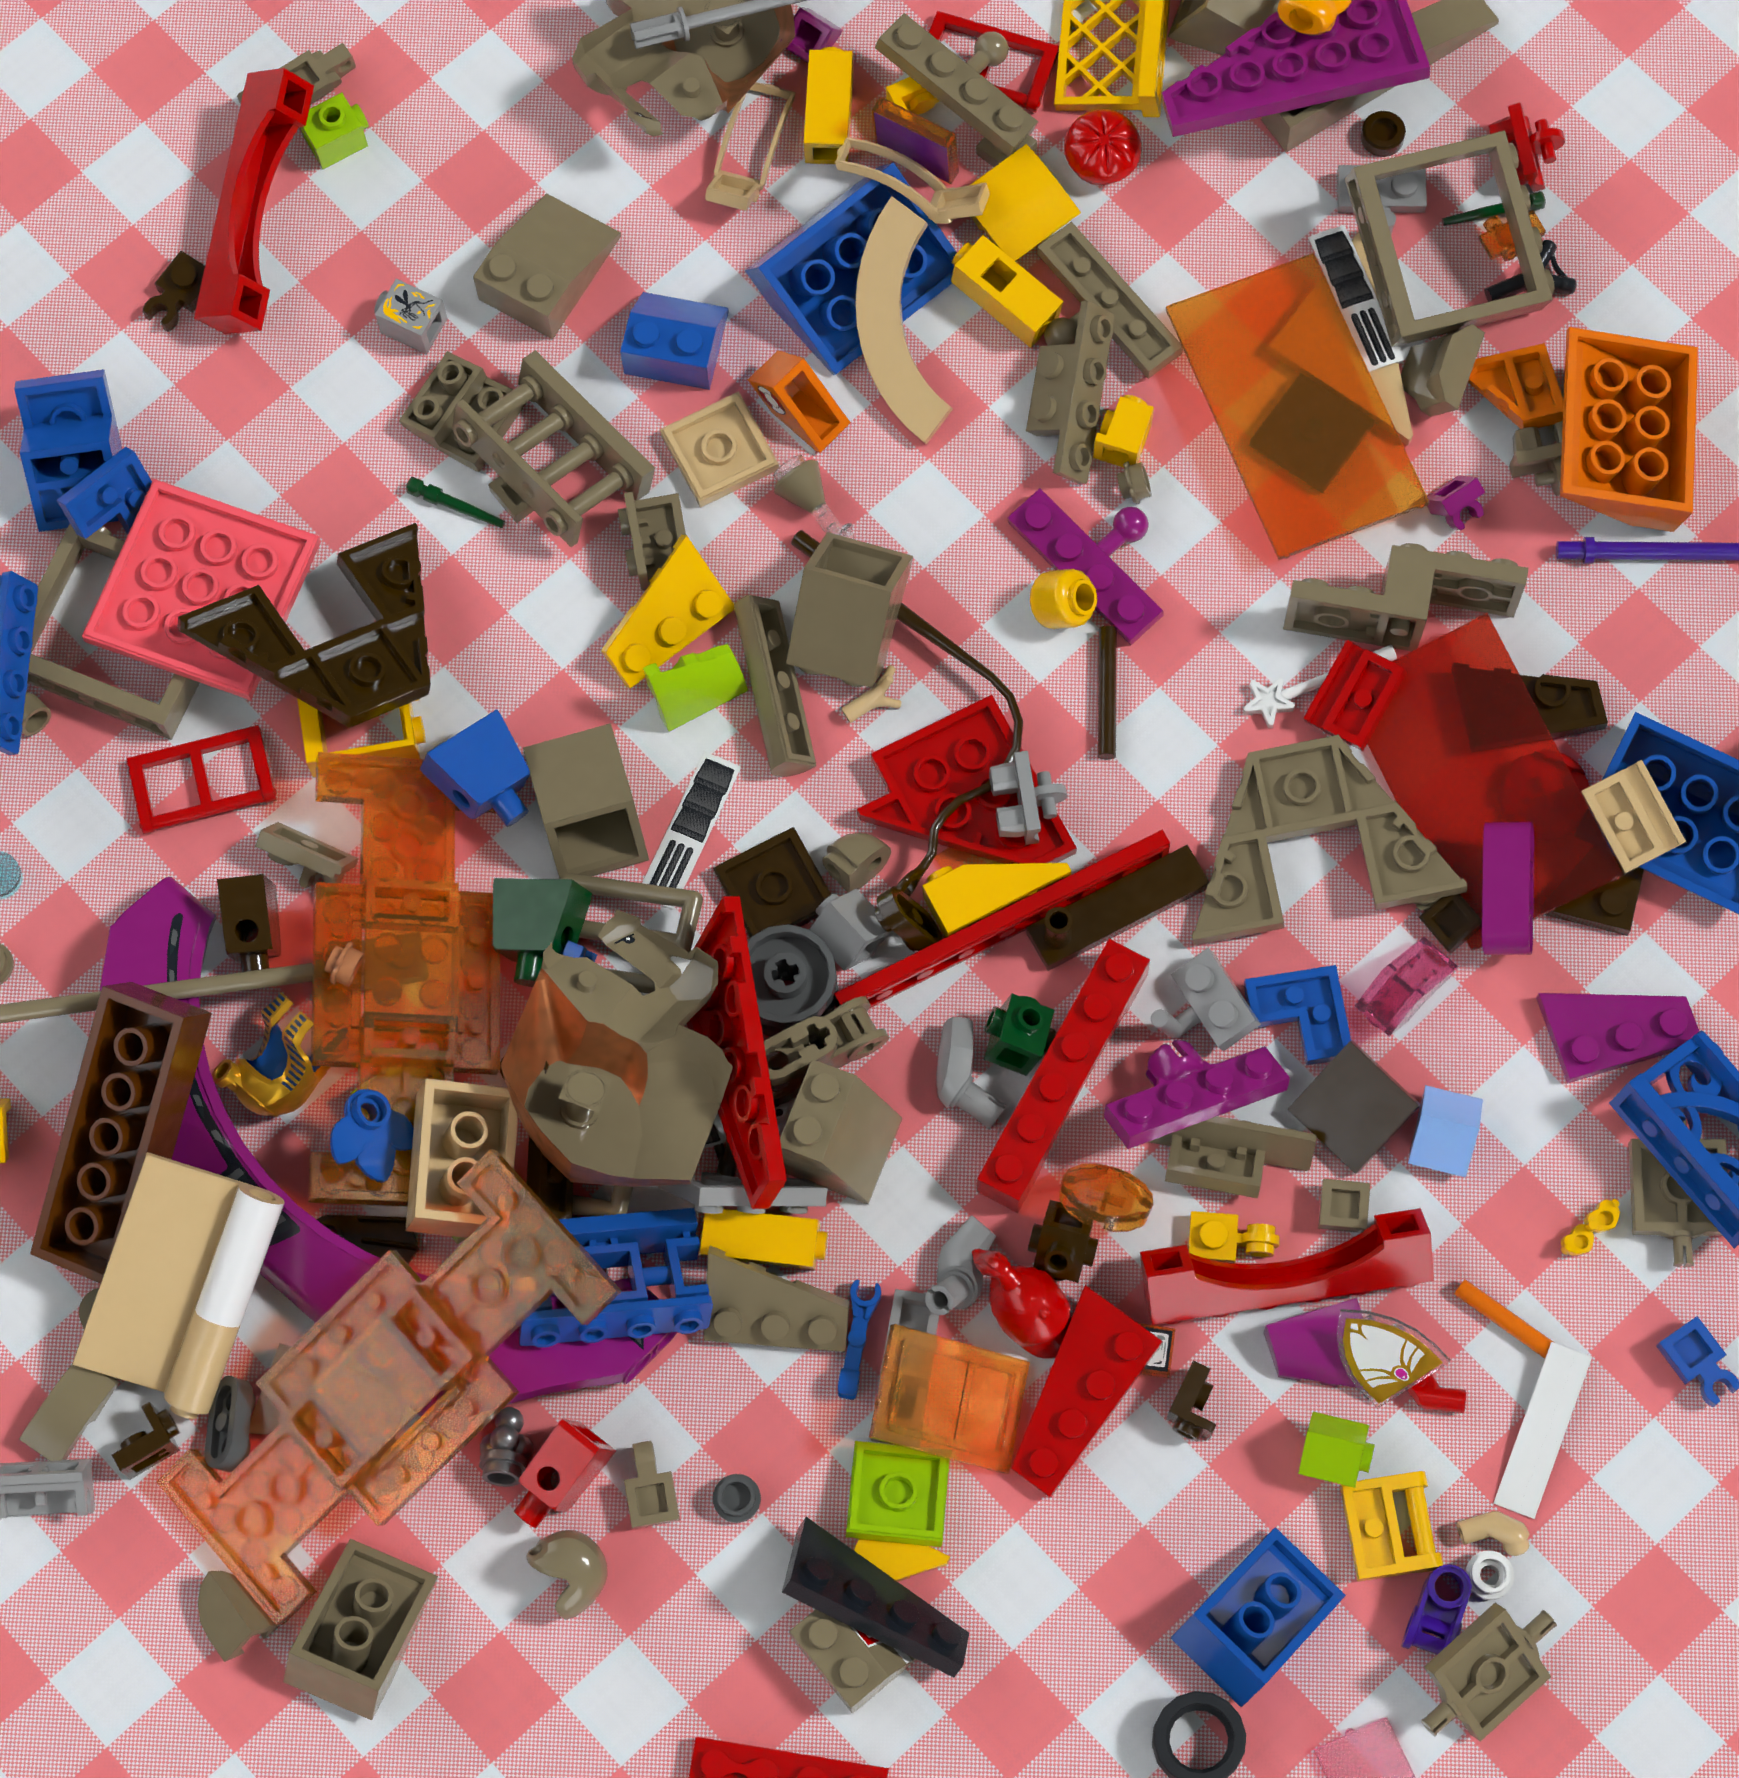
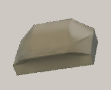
[1401,324,1485,417]

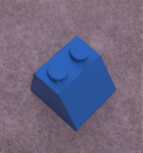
[620,292,729,390]

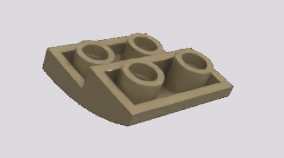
[399,351,526,472]

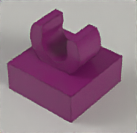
[1423,475,1485,530]

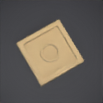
[660,391,779,508]

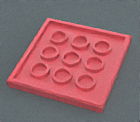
[82,479,321,700]

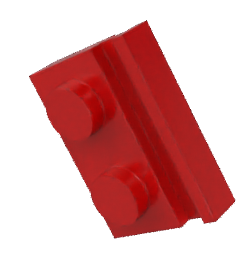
[1303,640,1407,751]

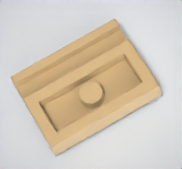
[1581,760,1686,874]

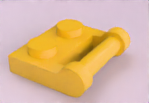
[1340,1471,1443,1582]

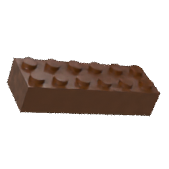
[30,982,212,1283]

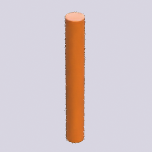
[1454,1279,1555,1359]

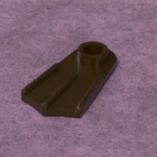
[316,1215,419,1269]

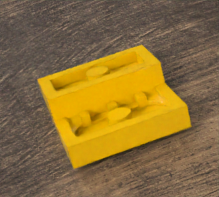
[970,144,1081,261]

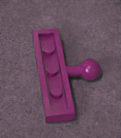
[1007,488,1164,645]

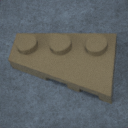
[704,1246,849,1352]

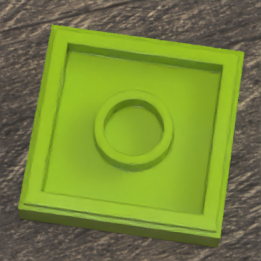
[845,1441,950,1547]

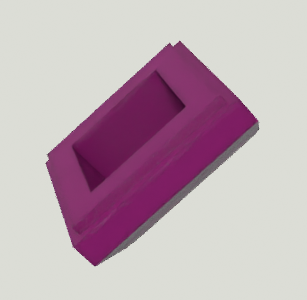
[780,7,843,63]

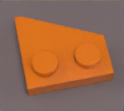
[1468,343,1564,429]

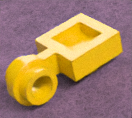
[1188,1211,1280,1263]

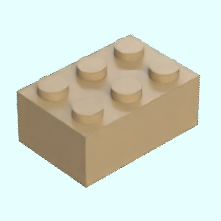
[406,1079,518,1241]

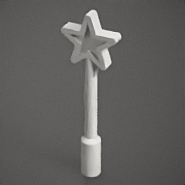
[1243,645,1397,729]

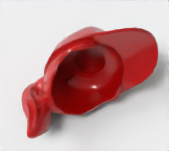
[972,1249,1072,1359]

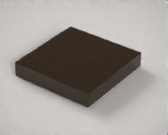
[713,827,832,938]
[1288,1040,1421,1174]

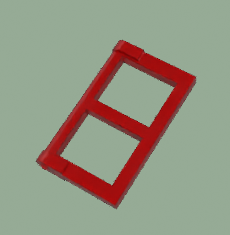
[929,11,1059,113]
[126,725,277,834]

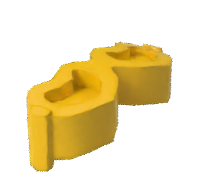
[1561,1199,1620,1256]

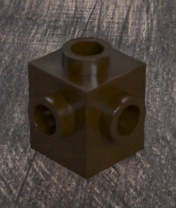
[1028,1200,1099,1283]

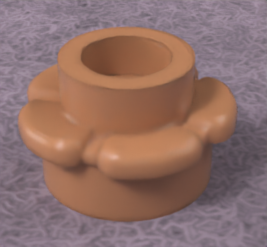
[324,942,364,987]

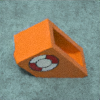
[747,350,851,453]

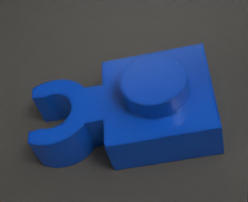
[1656,1316,1739,1407]

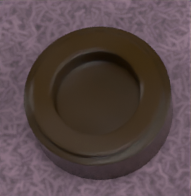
[1361,111,1406,157]

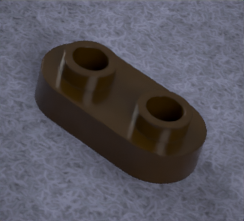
[874,886,943,952]

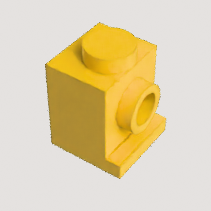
[1093,395,1154,468]

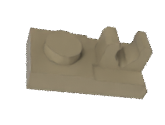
[255,822,359,898]

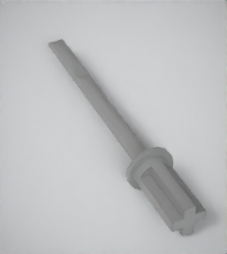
[630,0,807,49]

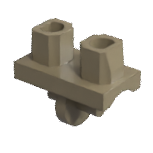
[1509,421,1563,496]

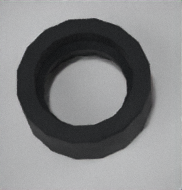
[1152,1691,1246,1778]

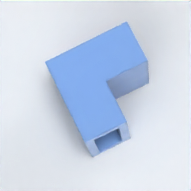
[1408,1085,1483,1178]

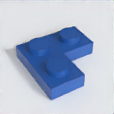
[56,447,152,539]
[1243,965,1351,1066]

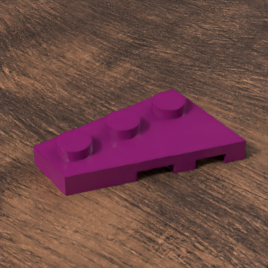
[1536,993,1699,1084]

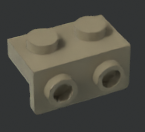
[618,492,686,591]

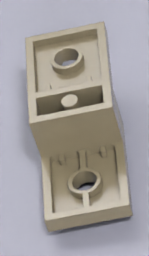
[1283,543,1528,652]

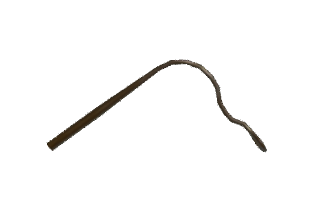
[791,530,1023,897]

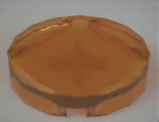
[1059,1163,1154,1232]

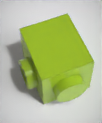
[300,92,369,170]
[1298,1412,1375,1488]

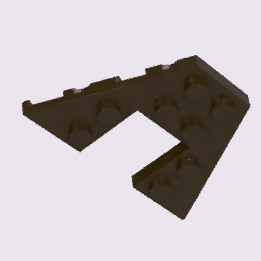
[177,523,431,728]

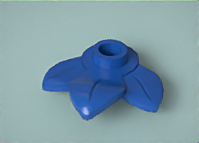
[330,1089,414,1183]

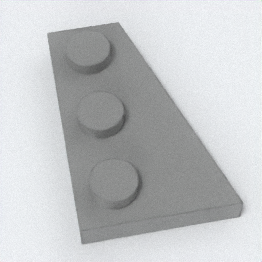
[658,1172,828,1214]

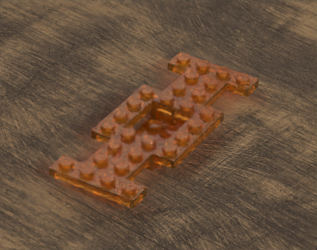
[308,752,500,1206]
[156,1149,622,1626]

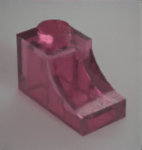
[1355,936,1459,1037]

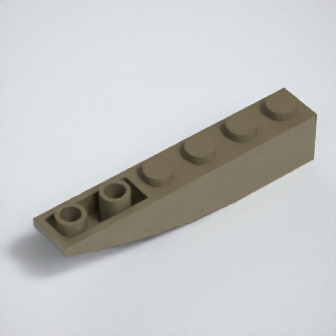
[1262,0,1499,152]

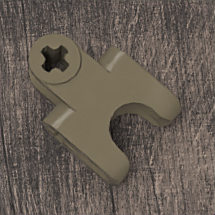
[764,996,890,1105]

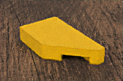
[854,1539,950,1582]

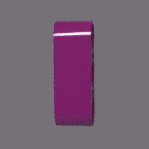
[1482,822,1534,955]

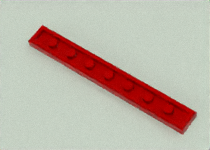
[834,829,1170,1008]

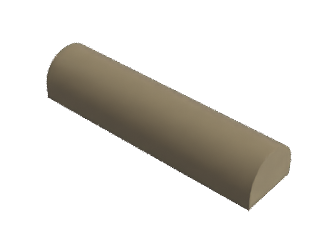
[734,595,816,777]

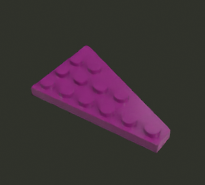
[1162,0,1430,137]

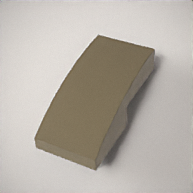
[19,1363,119,1461]

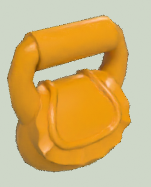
[1277,0,1352,35]

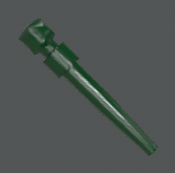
[1442,191,1546,226]
[406,477,505,528]

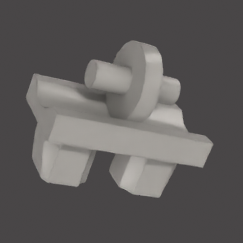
[989,751,1068,845]

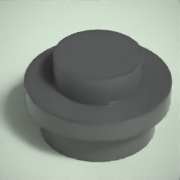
[713,1474,761,1523]

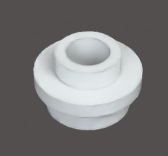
[1465,1551,1514,1600]

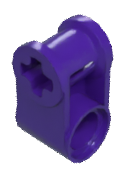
[1401,1564,1472,1655]

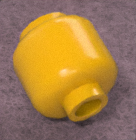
[1030,569,1097,629]

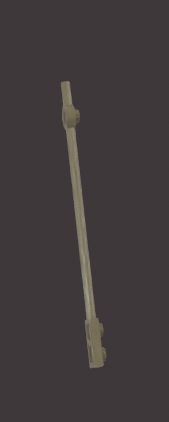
[0,933,428,1024]

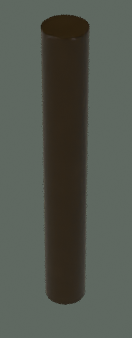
[1098,626,1117,760]

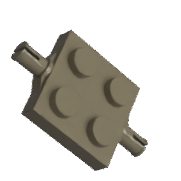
[1628,1113,1728,1268]
[1421,1603,1557,1741]

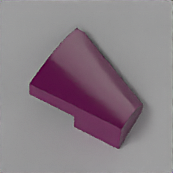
[1263,1298,1364,1389]

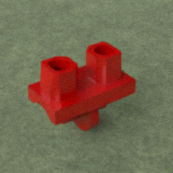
[1488,102,1565,192]

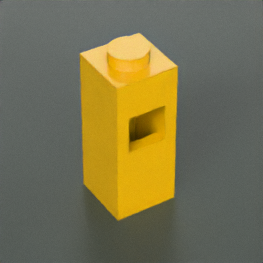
[804,47,853,164]
[951,235,1064,348]
[700,1209,828,1270]

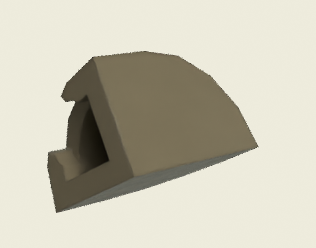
[198,1571,282,1662]

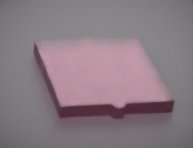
[1313,1717,1416,1778]

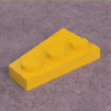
[601,534,734,688]

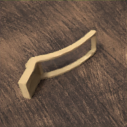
[705,80,796,211]
[835,137,990,224]

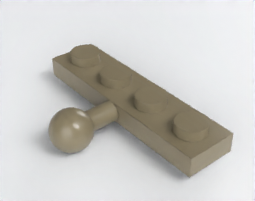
[875,13,1038,157]
[1037,221,1183,379]

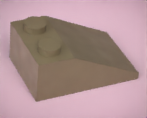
[473,193,621,339]
[283,1539,438,1720]

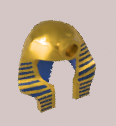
[212,992,352,1117]

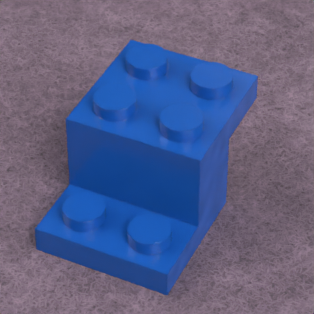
[14,369,122,532]

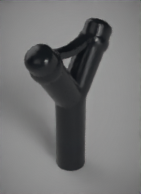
[1484,240,1577,302]

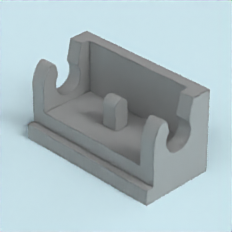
[0,1459,95,1520]

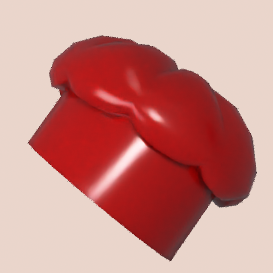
[1064,109,1142,186]

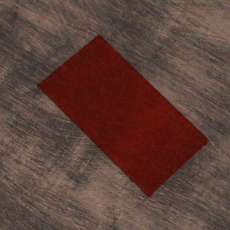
[1368,613,1623,951]

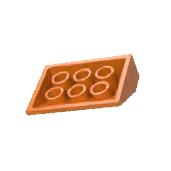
[1560,327,1698,532]

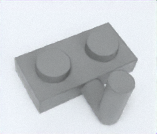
[1337,165,1427,235]
[1151,948,1261,1051]

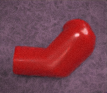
[1405,1371,1466,1414]

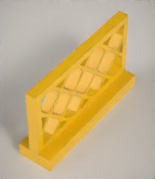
[1054,0,1170,117]

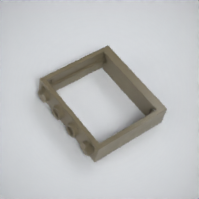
[1344,131,1555,347]
[27,524,200,740]

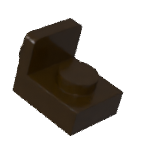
[1166,1360,1216,1442]
[112,1402,180,1480]

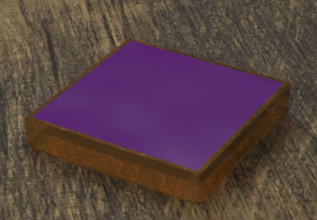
[872,97,959,184]

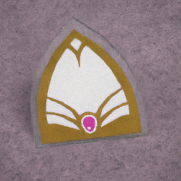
[1336,1309,1451,1409]

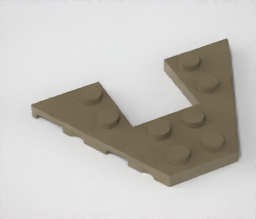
[1192,735,1467,946]

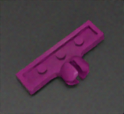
[1104,1039,1290,1149]

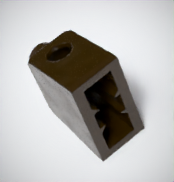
[217,874,281,972]

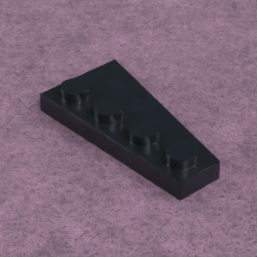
[782,1517,969,1678]

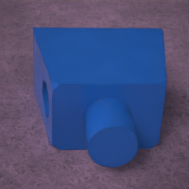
[420,709,530,827]

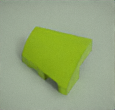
[643,644,748,732]

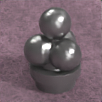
[479,1407,534,1487]

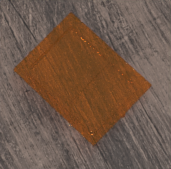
[869,1324,1030,1474]

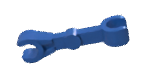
[838,1280,881,1400]

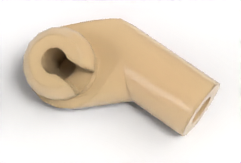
[1456,1511,1530,1556]

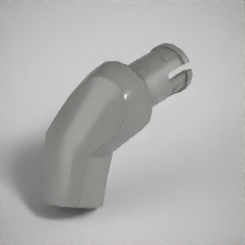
[936,1017,1006,1130]
[925,1215,996,1315]

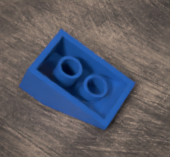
[1171,1527,1346,1707]

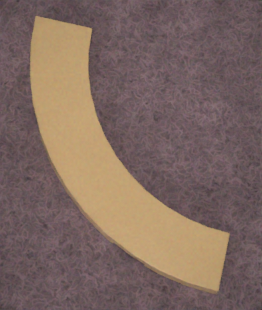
[856,196,953,445]

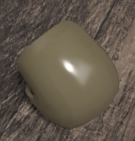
[526,1530,608,1620]

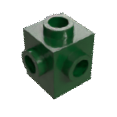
[984,993,1056,1076]

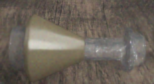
[773,454,855,539]

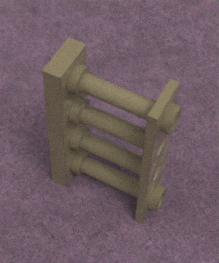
[452,350,655,547]

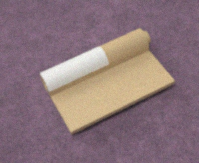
[72,1152,285,1419]

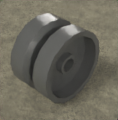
[747,924,838,1037]

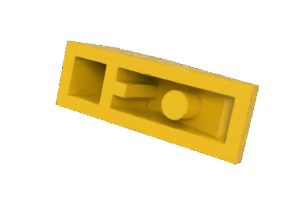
[922,863,1071,938]

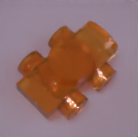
[1479,210,1546,261]

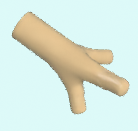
[841,665,901,723]

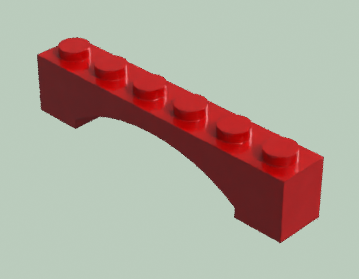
[194,68,314,334]
[977,939,1150,1213]
[1140,1208,1434,1325]

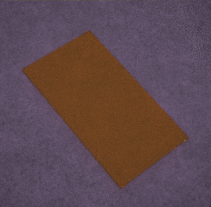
[1166,253,1429,561]

